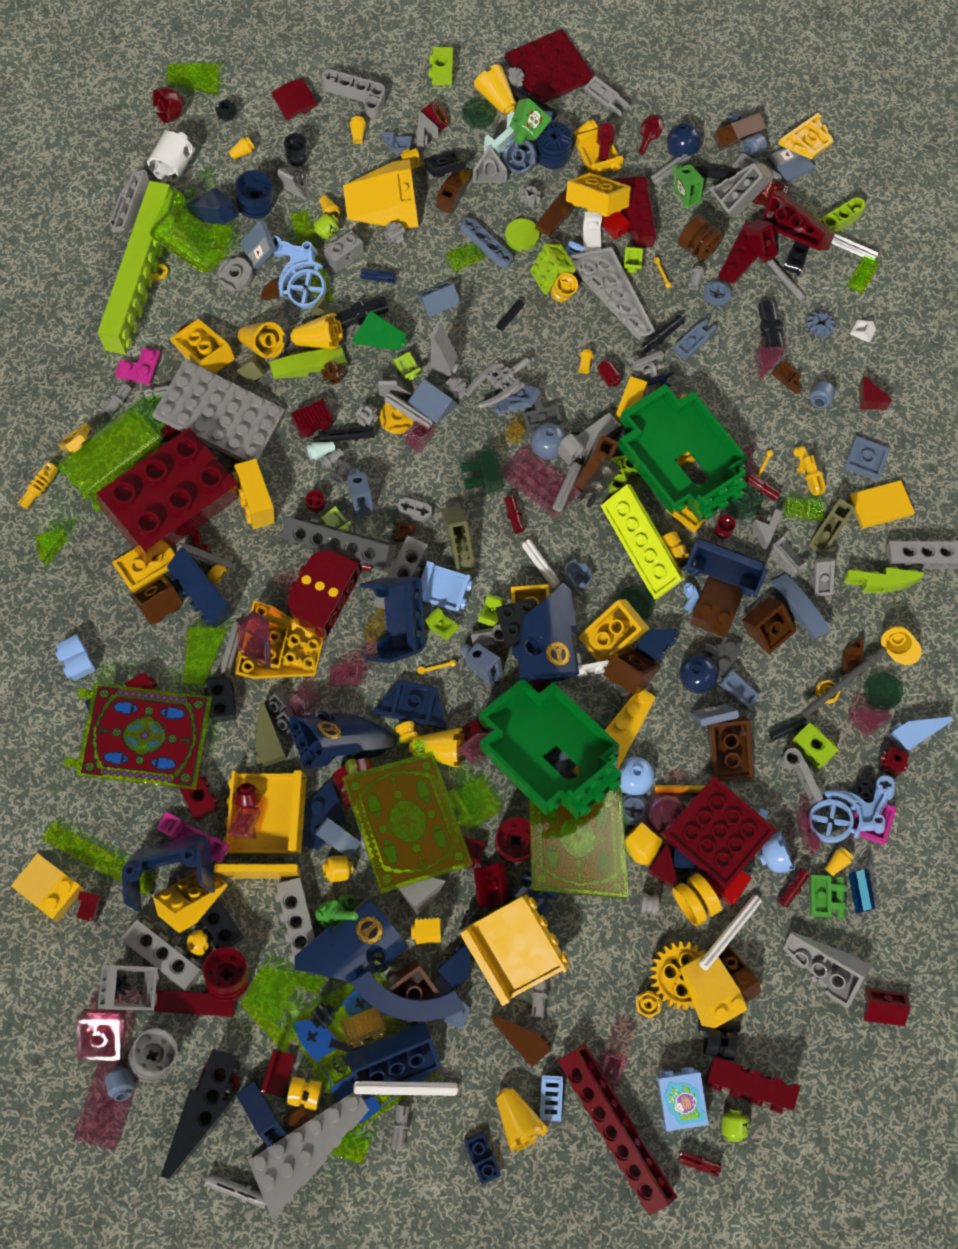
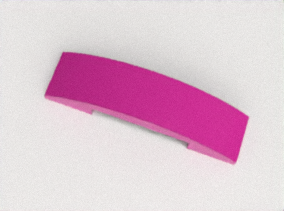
[156,812,230,863]

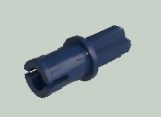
[360,268,396,284]

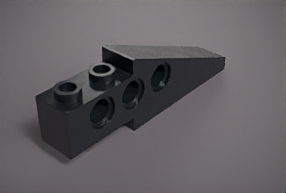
[160,1049,241,1179]

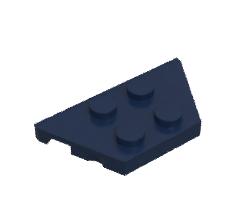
[372,680,447,730]
[302,781,346,850]

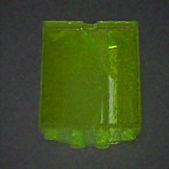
[56,408,163,516]

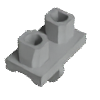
[631,349,664,378]

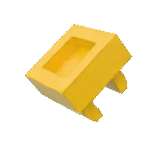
[400,148,421,170]

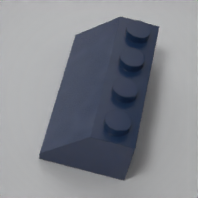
[167,546,232,629]
[345,1022,442,1100]

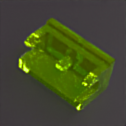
[330,1133,371,1165]

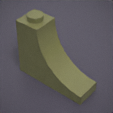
[441,505,476,575]

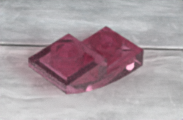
[796,812,820,855]

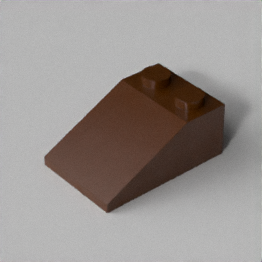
[690,576,743,637]
[707,716,753,781]

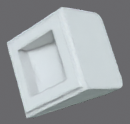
[850,320,876,343]

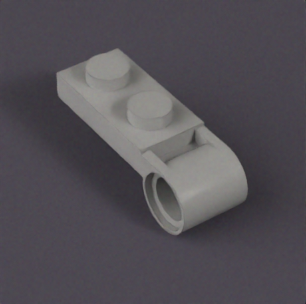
[780,748,823,805]

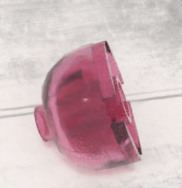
[647,795,686,835]

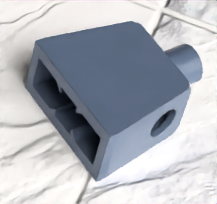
[347,469,374,517]
[460,643,503,686]

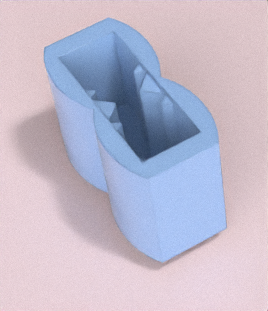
[55,634,96,681]

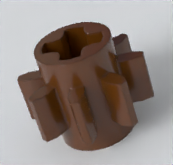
[321,361,344,384]

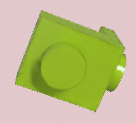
[623,247,643,273]
[393,351,422,381]
[320,506,352,531]
[478,594,505,627]
[425,608,459,641]

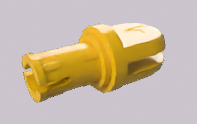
[802,455,826,496]

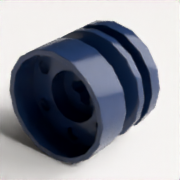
[535,121,573,169]
[235,170,273,219]
[509,866,563,918]

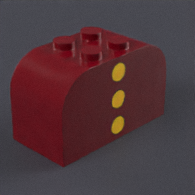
[288,550,360,641]

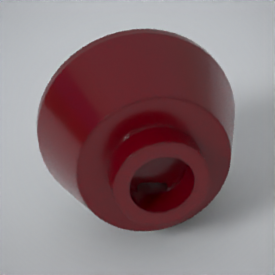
[234,783,261,809]

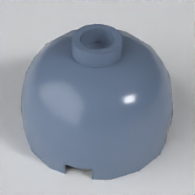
[502,139,538,174]
[530,423,566,460]

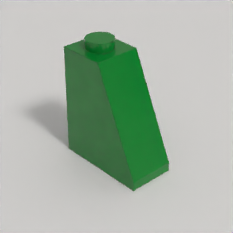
[351,311,409,351]

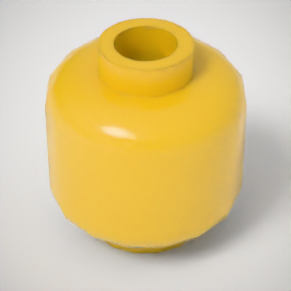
[322,855,354,882]

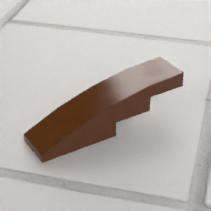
[535,189,576,237]

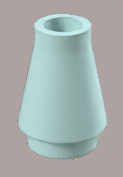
[307,441,335,460]

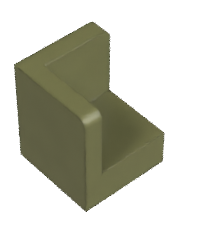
[311,296,338,320]
[237,354,270,384]

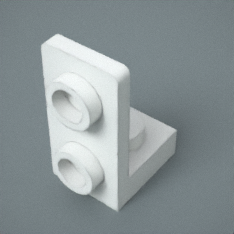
[583,212,602,252]
[576,653,609,677]

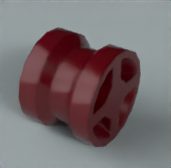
[306,490,325,513]

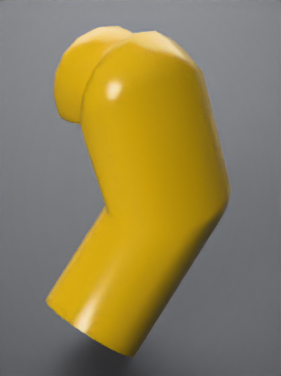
[793,446,809,474]

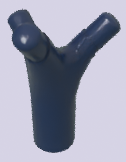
[647,370,675,387]

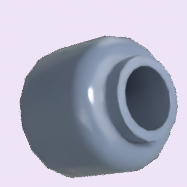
[742,133,767,159]
[809,381,835,408]
[105,1066,135,1101]

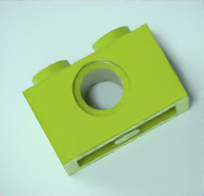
[429,47,453,86]
[790,723,838,770]

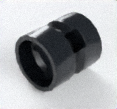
[284,133,308,166]
[703,1028,738,1061]

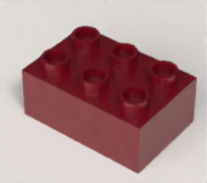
[96,427,238,565]

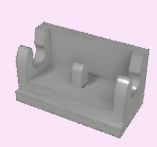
[768,536,809,579]

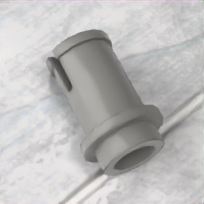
[688,266,705,290]
[320,448,345,469]

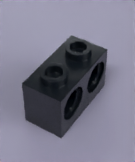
[204,677,237,723]
[199,901,245,949]

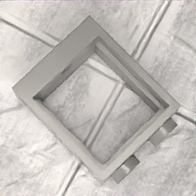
[98,965,159,1011]

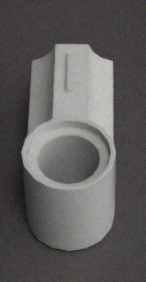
[470,625,505,647]

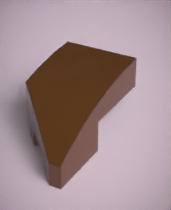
[771,360,801,394]
[842,637,864,676]

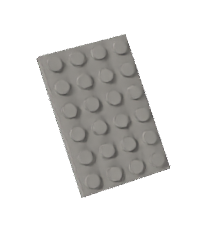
[152,359,285,462]

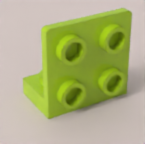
[530,244,576,294]

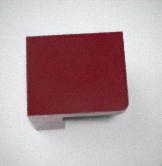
[77,891,104,923]

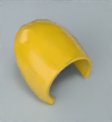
[621,822,663,865]

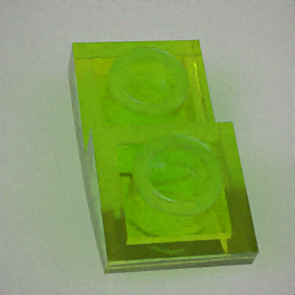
[847,256,880,294]
[783,497,825,521]

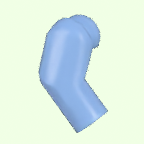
[683,582,699,612]

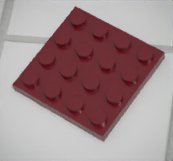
[504,29,594,103]
[662,776,777,891]

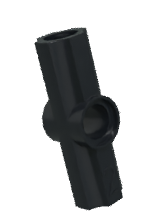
[334,296,389,329]
[758,300,784,355]

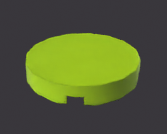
[505,218,540,251]

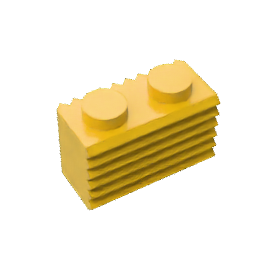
[411,917,441,945]

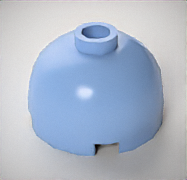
[618,756,654,796]
[759,831,795,873]

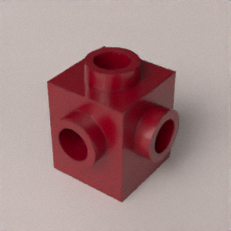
[878,746,910,777]

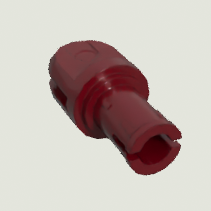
[596,122,615,162]

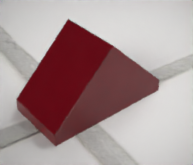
[859,376,892,410]
[647,845,678,889]

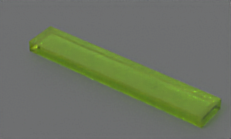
[290,211,333,303]
[42,822,157,896]

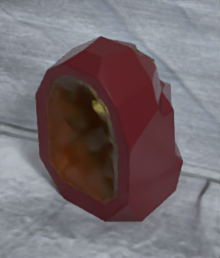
[421,102,449,130]

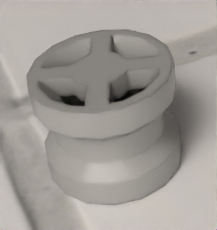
[640,893,659,915]

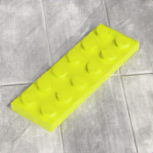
[601,484,685,600]

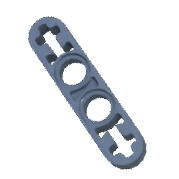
[460,217,513,268]

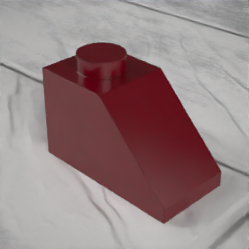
[745,219,778,263]

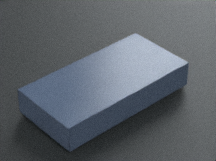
[718,670,760,710]

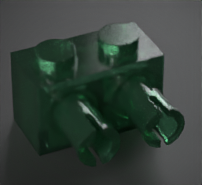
[460,449,503,494]

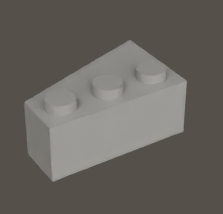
[709,163,774,215]

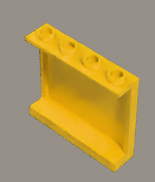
[223,770,307,854]
[460,893,569,1006]

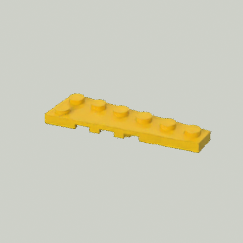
[572,689,656,776]

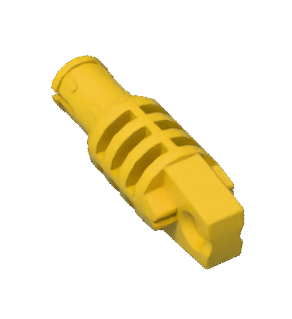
[17,462,59,510]

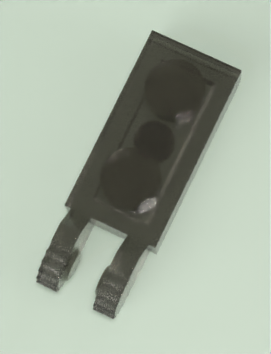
[577,457,621,508]

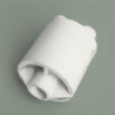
[147,130,195,182]

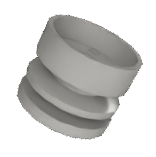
[127,1028,178,1083]

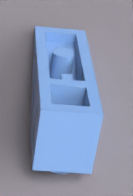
[888,717,953,752]

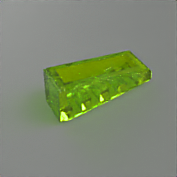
[446,244,485,273]

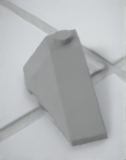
[431,321,460,378]
[783,932,872,1008]

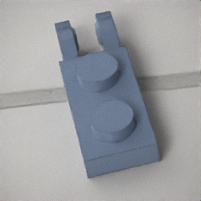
[673,318,718,361]

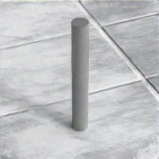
[767,259,806,302]

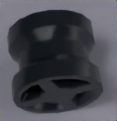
[852,780,875,802]

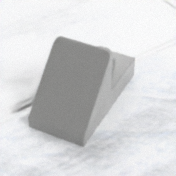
[417,113,438,152]
[752,509,782,550]
[810,558,835,597]

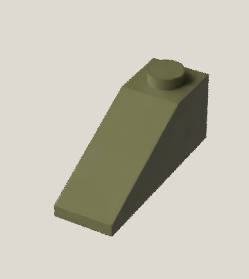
[808,498,856,555]
[254,702,286,768]

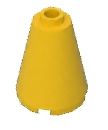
[473,64,516,115]
[290,313,343,350]
[238,322,284,358]
[409,728,465,768]
[496,1087,548,1152]

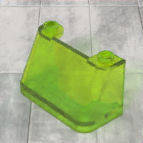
[150,187,233,273]

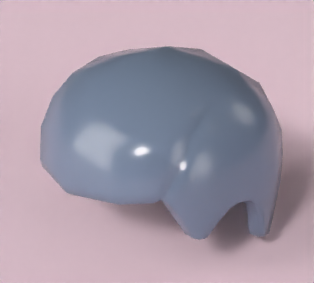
[564,559,593,589]

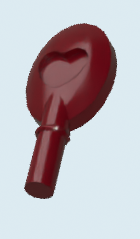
[638,115,663,155]

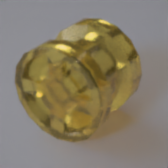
[505,422,524,445]

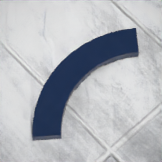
[350,970,465,1022]

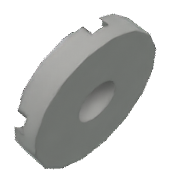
[218,257,253,291]

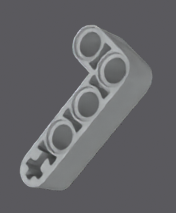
[322,69,386,119]
[558,413,623,467]

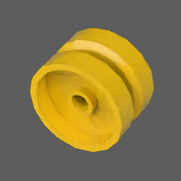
[672,873,722,927]

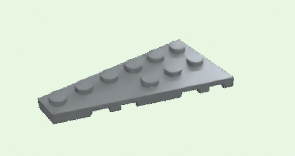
[569,247,655,340]

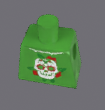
[510,98,552,145]
[672,164,704,208]

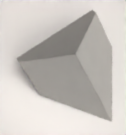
[472,145,507,183]
[277,166,309,202]
[378,371,413,396]
[396,871,446,914]

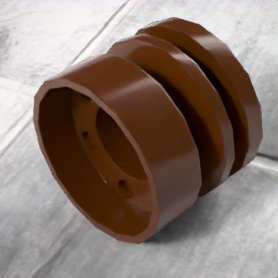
[677,214,724,263]

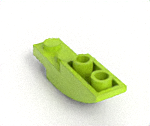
[843,566,924,593]

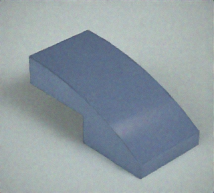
[315,817,361,859]

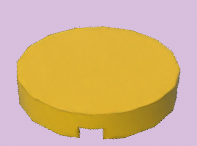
[379,399,415,434]

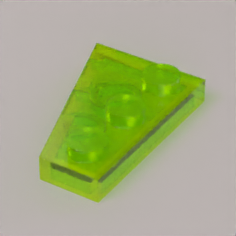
[167,64,219,96]
[184,628,227,685]

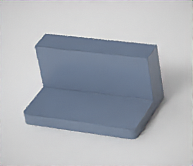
[416,281,460,317]

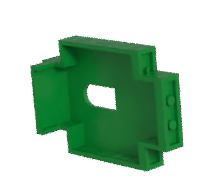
[618,384,748,522]
[479,680,622,819]

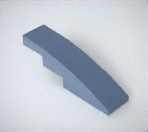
[770,573,831,641]

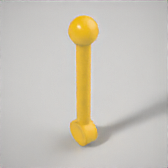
[654,257,672,288]
[756,450,773,479]
[417,659,457,675]

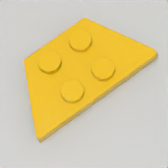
[778,113,834,160]

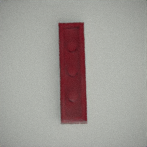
[149,990,235,1017]

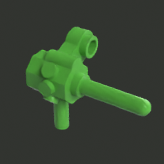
[315,894,358,928]

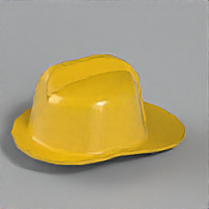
[881,626,922,665]

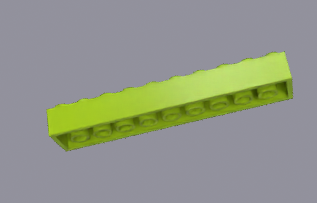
[97,181,177,355]

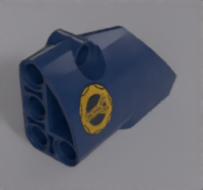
[512,583,580,682]
[289,710,398,769]
[295,898,408,984]

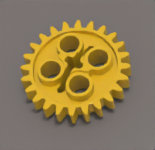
[649,941,705,1010]

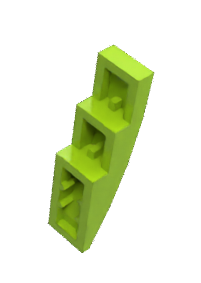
[269,347,347,379]

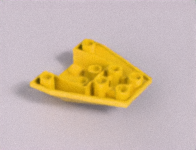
[343,159,419,229]
[235,601,323,679]

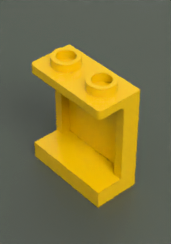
[575,129,624,176]

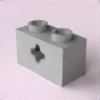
[324,230,364,273]

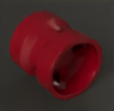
[714,515,736,539]

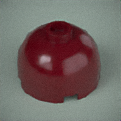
[152,87,185,123]

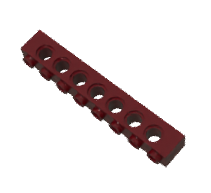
[124,672,219,822]
[558,1043,677,1216]

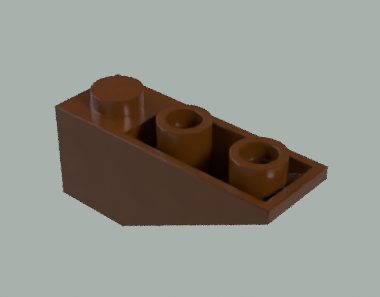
[436,169,473,214]
[573,434,618,494]
[705,940,762,1004]

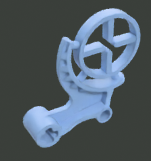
[271,236,326,309]
[809,776,895,843]

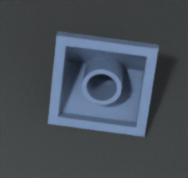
[408,379,458,423]

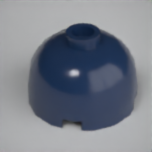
[667,123,701,157]
[679,655,718,694]

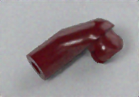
[191,529,211,553]

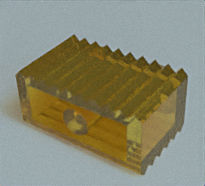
[339,1007,388,1048]

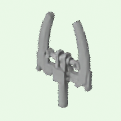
[465,357,530,409]

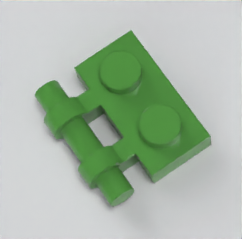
[809,875,847,919]

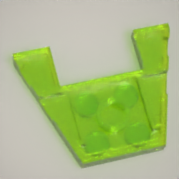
[240,967,326,1053]

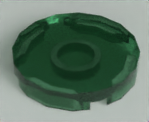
[462,98,495,129]
[726,486,762,519]
[617,586,655,621]
[863,672,903,711]

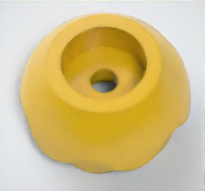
[206,565,227,586]
[815,680,840,704]
[187,930,209,956]
[636,991,662,1018]

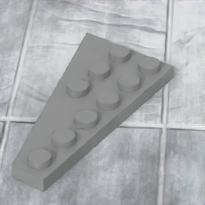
[248,1092,369,1220]

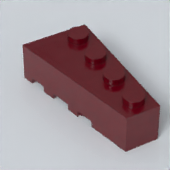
[611,176,656,248]
[762,191,835,251]
[705,1057,801,1114]

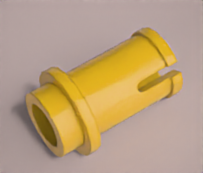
[578,349,594,374]

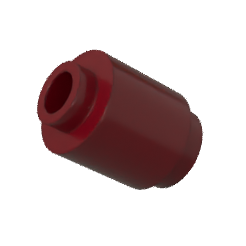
[597,360,622,387]

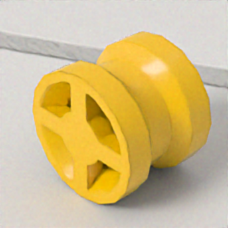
[395,721,418,743]

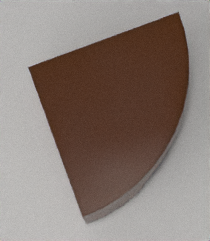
[261,280,280,300]
[394,522,416,542]
[284,1106,311,1128]

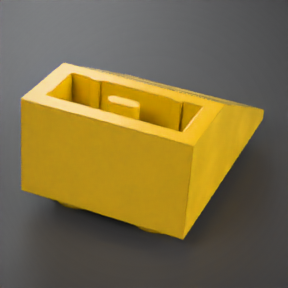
[153,871,227,933]

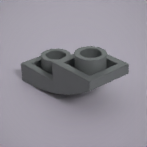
[264,690,295,736]

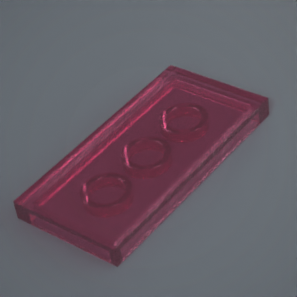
[499,447,580,519]
[73,1053,138,1151]

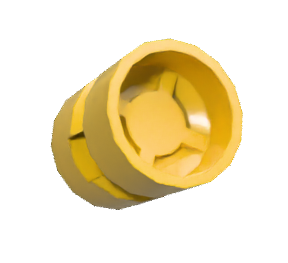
[550,273,578,302]
[661,531,689,564]
[287,1076,323,1110]

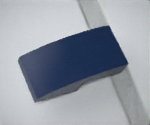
[463,1131,501,1185]

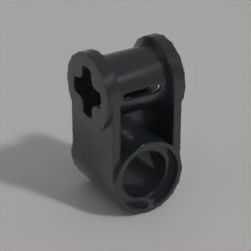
[783,242,809,277]

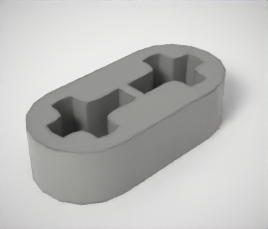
[398,498,432,522]

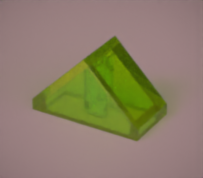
[35,529,69,567]

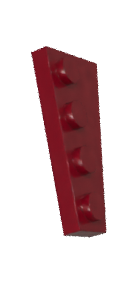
[718,221,778,284]

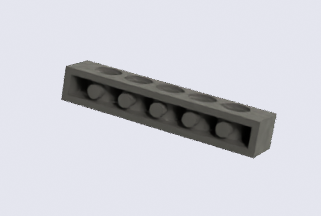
[281,516,396,570]

